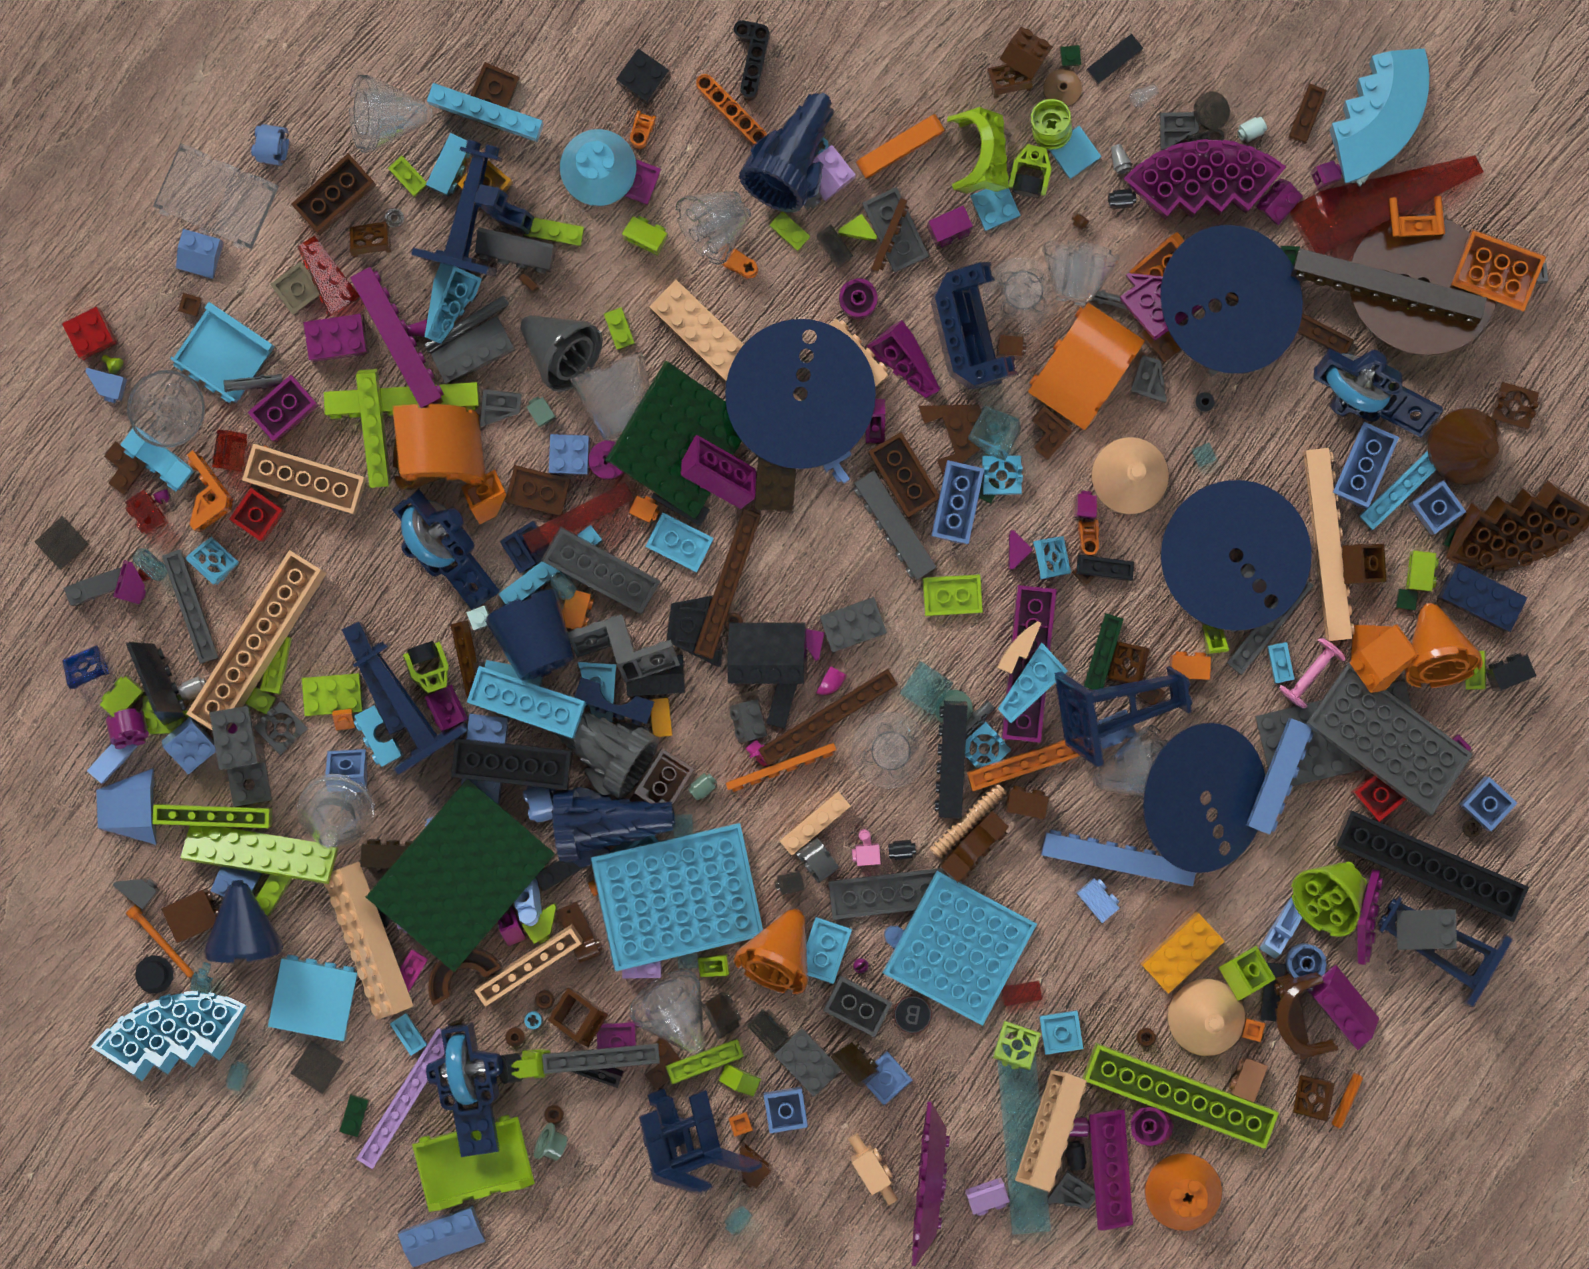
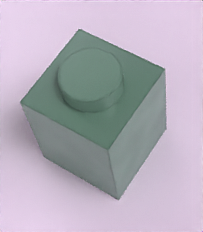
[527,396,556,428]

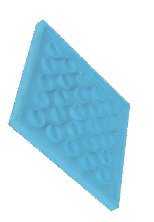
[882,871,1037,1026]

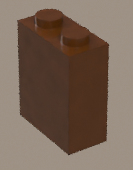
[161,888,219,944]

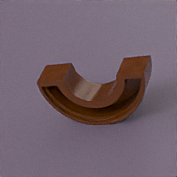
[940,811,1009,883]
[428,947,503,1006]

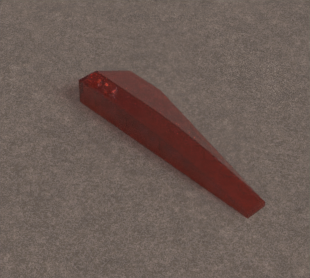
[1289,155,1484,254]

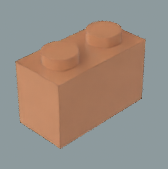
[1229,1056,1268,1102]

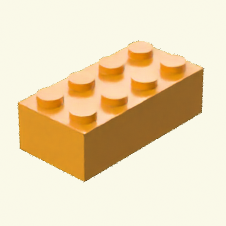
[1140,912,1225,994]

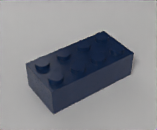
[1437,563,1528,632]

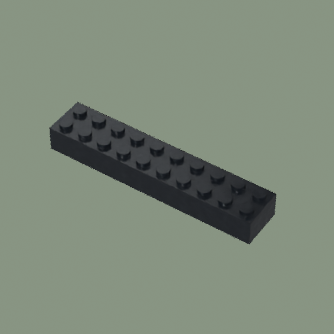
[1333,810,1529,922]

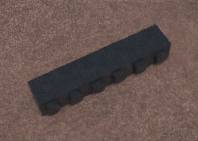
[935,701,968,818]

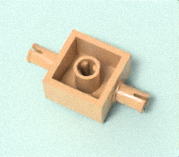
[848,1133,898,1205]

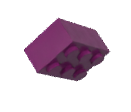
[303,314,369,362]
[247,375,319,443]

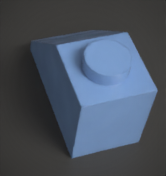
[85,368,127,403]

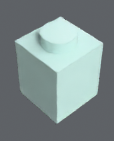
[466,605,489,631]

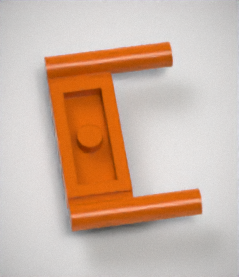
[1389,196,1445,237]

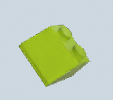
[622,216,668,256]
[1218,946,1275,1001]

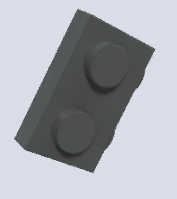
[729,699,767,743]

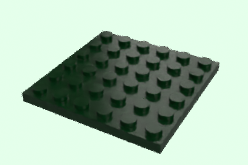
[606,361,742,519]

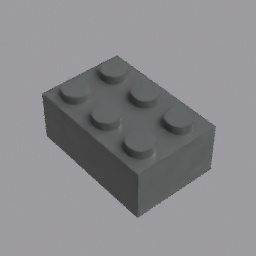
[819,597,887,653]
[823,975,892,1037]
[774,1026,842,1096]

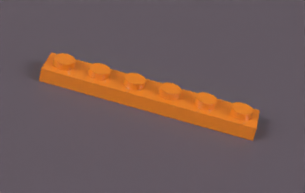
[966,740,1080,791]
[726,743,836,792]

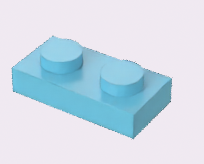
[1267,642,1295,683]
[390,1013,428,1056]

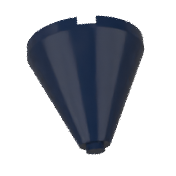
[204,880,283,963]

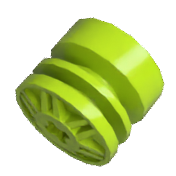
[1031,99,1072,150]

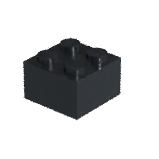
[616,48,670,105]
[1486,653,1536,691]

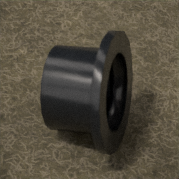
[135,955,174,994]

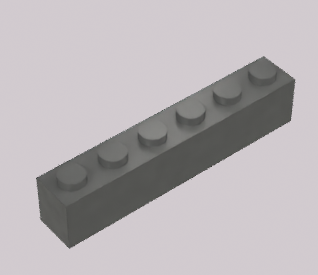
[853,471,936,580]

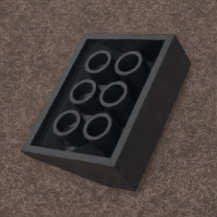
[727,622,808,684]
[126,642,186,726]

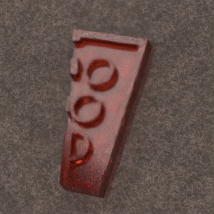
[298,236,360,318]

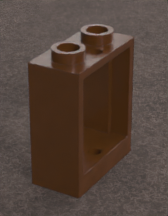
[548,988,609,1047]

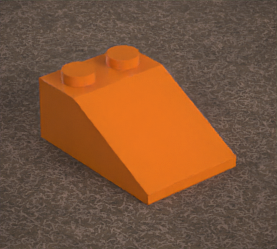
[1129,232,1185,276]
[1350,624,1418,693]

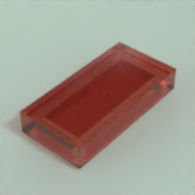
[1002,980,1042,1006]

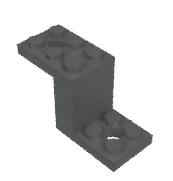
[568,615,680,683]
[209,706,272,807]

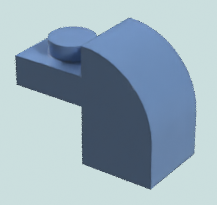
[823,451,852,484]

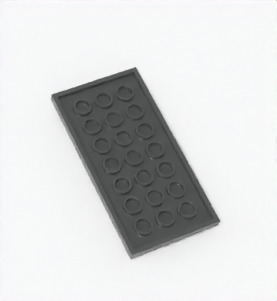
[1306,663,1473,816]
[1255,680,1412,786]

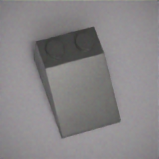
[1396,909,1457,950]

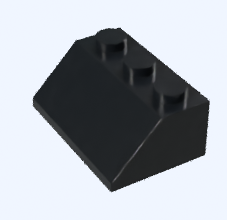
[626,655,685,696]

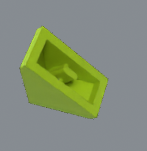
[838,214,877,242]
[1202,624,1229,654]
[698,954,730,977]
[719,1063,761,1097]

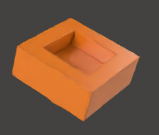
[332,709,355,731]
[1241,1018,1265,1042]
[728,1111,753,1137]

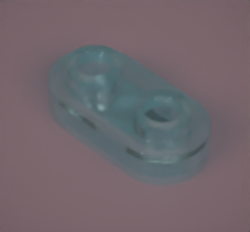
[133,548,168,581]

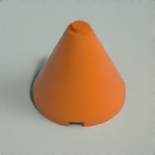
[1404,603,1483,688]
[734,909,808,994]

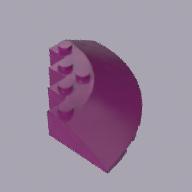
[1124,139,1286,219]
[911,1101,950,1266]

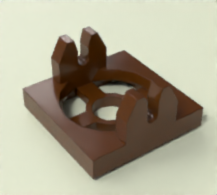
[987,64,1033,99]
[350,222,392,258]
[1491,382,1539,430]
[1107,641,1150,683]
[1293,1075,1335,1121]

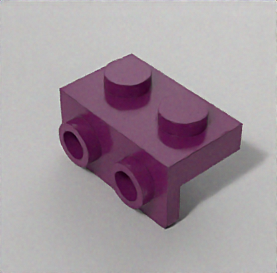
[1256,178,1303,225]
[425,684,468,731]

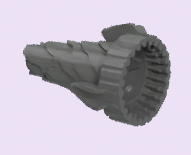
[548,712,659,798]

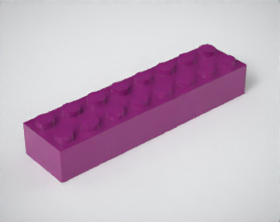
[1001,585,1057,743]

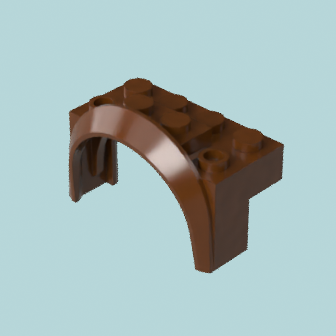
[1274,972,1339,1060]

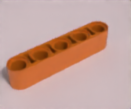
[696,74,767,146]
[856,114,946,179]

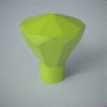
[101,355,123,375]

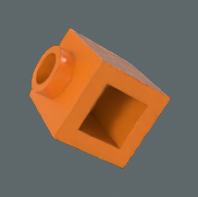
[629,496,660,523]

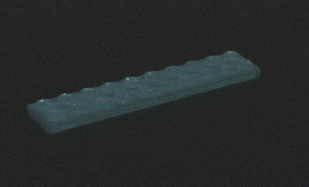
[995,1039,1051,1235]

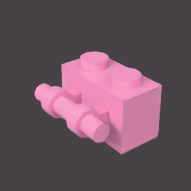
[852,829,880,866]

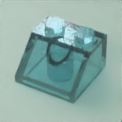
[968,406,1021,461]
[900,661,953,715]

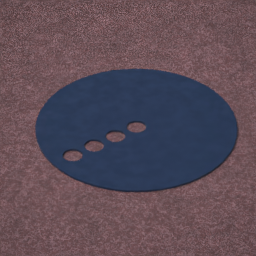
[1160,225,1303,374]
[725,319,876,469]
[1161,480,1312,631]
[1143,723,1265,873]

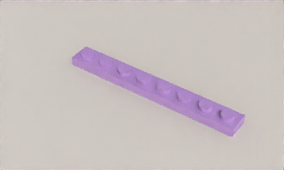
[356,1028,452,1169]

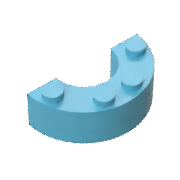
[120,427,194,491]

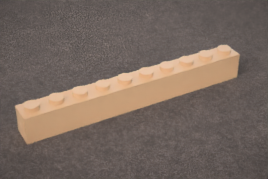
[1303,448,1354,641]

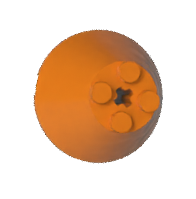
[1145,1153,1222,1231]

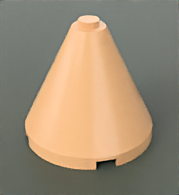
[1091,437,1169,514]
[1167,978,1245,1056]

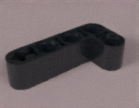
[734,20,770,101]

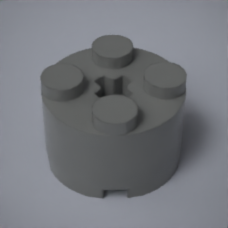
[796,837,840,884]

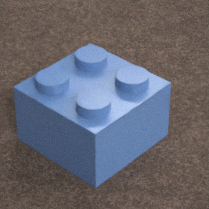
[549,434,590,476]
[1409,480,1466,535]
[162,717,216,775]
[1459,776,1517,831]
[764,1086,808,1133]

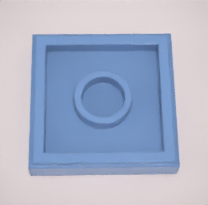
[866,1051,913,1105]

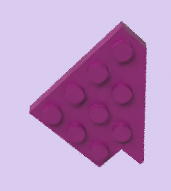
[1120,273,1215,340]
[1357,869,1383,965]

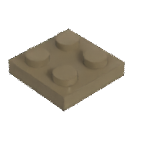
[270,261,324,315]

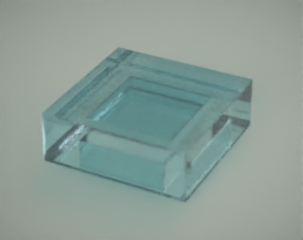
[1191,442,1217,468]

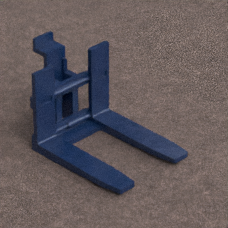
[639,1089,762,1193]

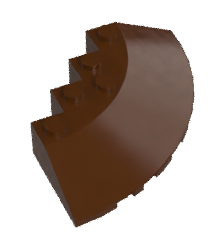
[1446,480,1589,571]

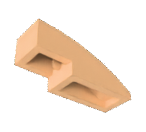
[996,622,1041,674]

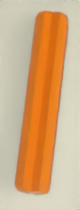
[1332,1073,1363,1128]

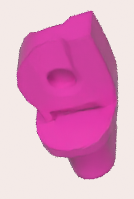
[745,739,771,766]

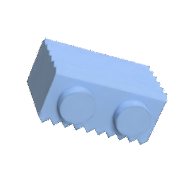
[1076,878,1120,923]

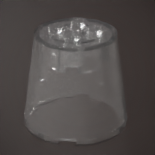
[570,352,650,441]

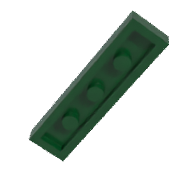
[1083,613,1124,690]

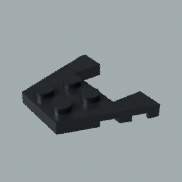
[666,595,723,667]

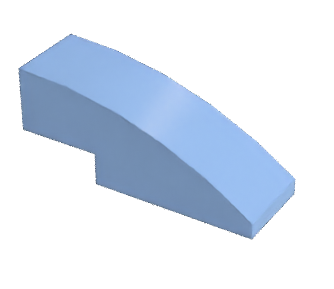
[87,744,138,784]
[1259,897,1302,959]

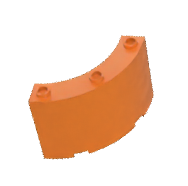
[1028,302,1145,430]
[393,404,486,486]

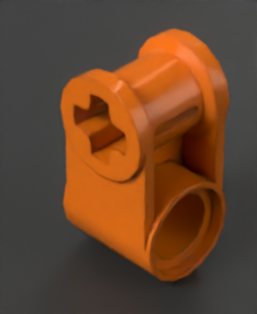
[630,110,657,150]
[720,247,758,279]
[1078,519,1099,556]

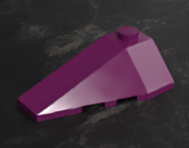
[867,320,940,398]

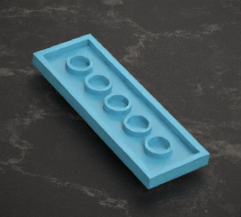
[467,666,586,739]

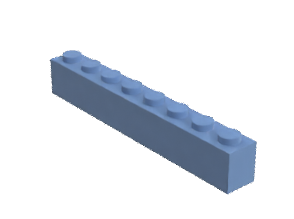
[1041,829,1196,886]

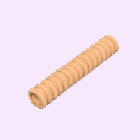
[930,783,1007,860]

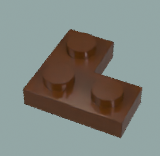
[1032,406,1073,460]
[104,441,146,495]
[645,1036,682,1090]

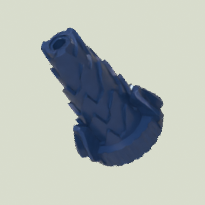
[739,93,834,213]
[553,787,675,867]

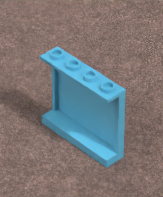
[170,302,275,403]
[268,954,358,1041]

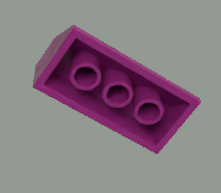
[681,435,756,509]
[1306,964,1379,1050]

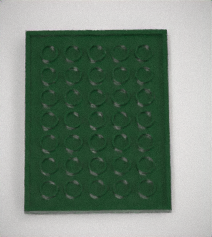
[365,779,555,972]

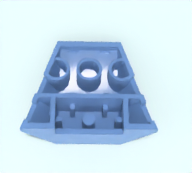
[96,768,157,845]

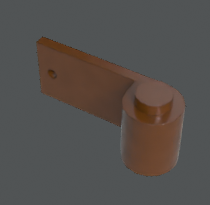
[556,901,603,964]

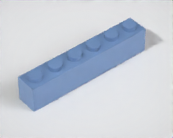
[1246,718,1314,834]

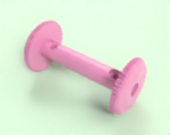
[1279,638,1345,709]

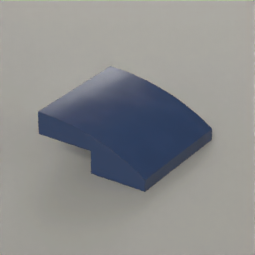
[500,521,549,574]

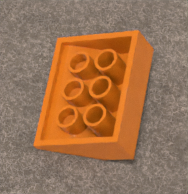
[1451,229,1546,311]

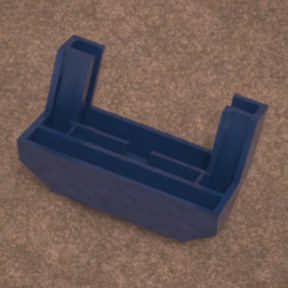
[930,262,1018,389]

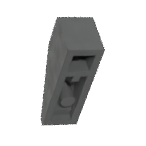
[64,567,122,606]

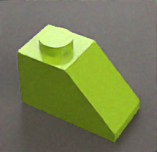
[522,903,557,944]

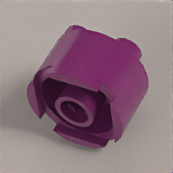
[839,278,878,319]
[589,440,624,480]
[106,709,149,749]
[1131,1107,1174,1146]

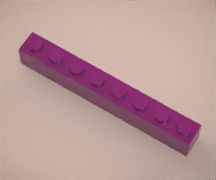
[350,267,444,408]

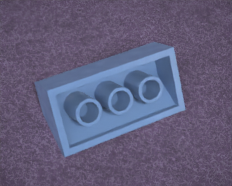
[1333,422,1399,509]
[931,460,984,544]
[398,1205,486,1267]

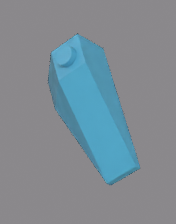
[425,263,482,344]

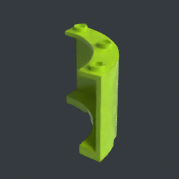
[412,1115,535,1212]

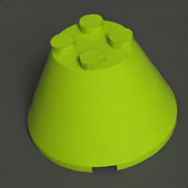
[1291,862,1367,937]

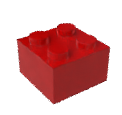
[62,307,118,360]
[229,488,286,542]
[1351,774,1406,822]

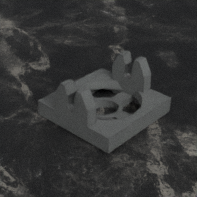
[253,701,308,755]

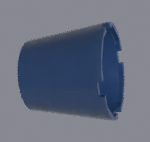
[485,589,574,680]

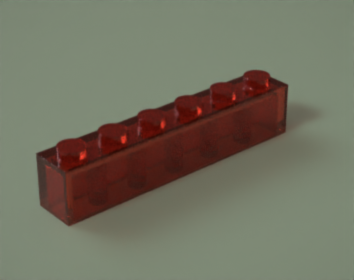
[522,483,634,554]

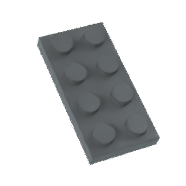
[862,187,929,273]

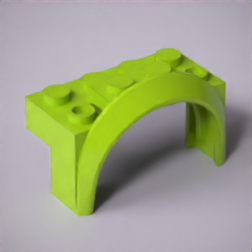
[947,107,1009,194]

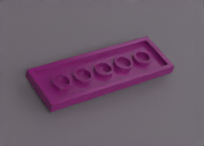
[1089,1109,1133,1231]

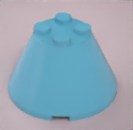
[560,129,637,206]

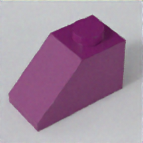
[1310,160,1342,190]
[865,399,885,443]
[1074,491,1097,519]
[113,560,146,604]
[497,904,526,947]

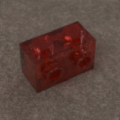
[212,430,247,472]
[125,489,168,535]

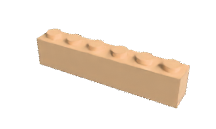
[475,924,583,1007]

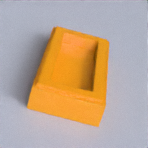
[649,698,672,737]

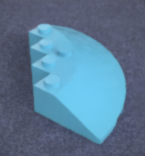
[1330,48,1430,184]
[91,991,247,1081]

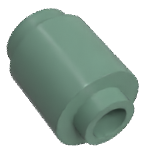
[688,773,717,801]

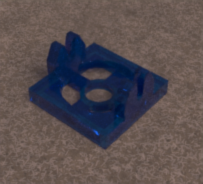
[62,645,109,690]

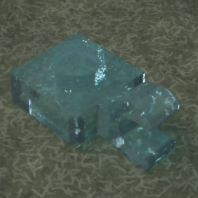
[190,962,213,994]

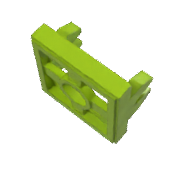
[993,1021,1041,1070]

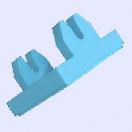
[982,456,1023,495]
[1033,536,1071,580]
[186,537,239,585]
[965,722,1011,769]

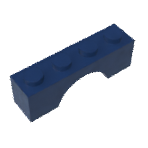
[474,184,534,235]
[574,677,655,726]

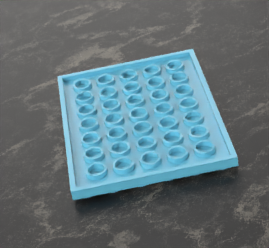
[590,823,763,971]

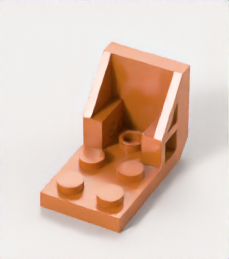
[187,450,233,532]

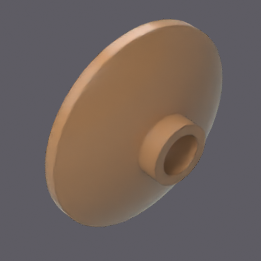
[1044,69,1082,106]

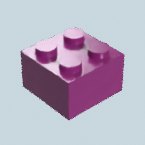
[927,205,973,248]

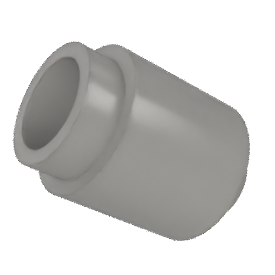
[178,676,206,701]

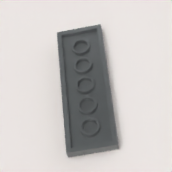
[541,527,661,614]
[828,868,944,920]

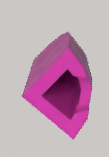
[816,666,847,695]

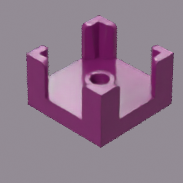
[597,1021,636,1049]

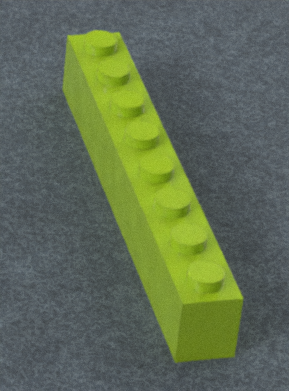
[324,382,480,419]

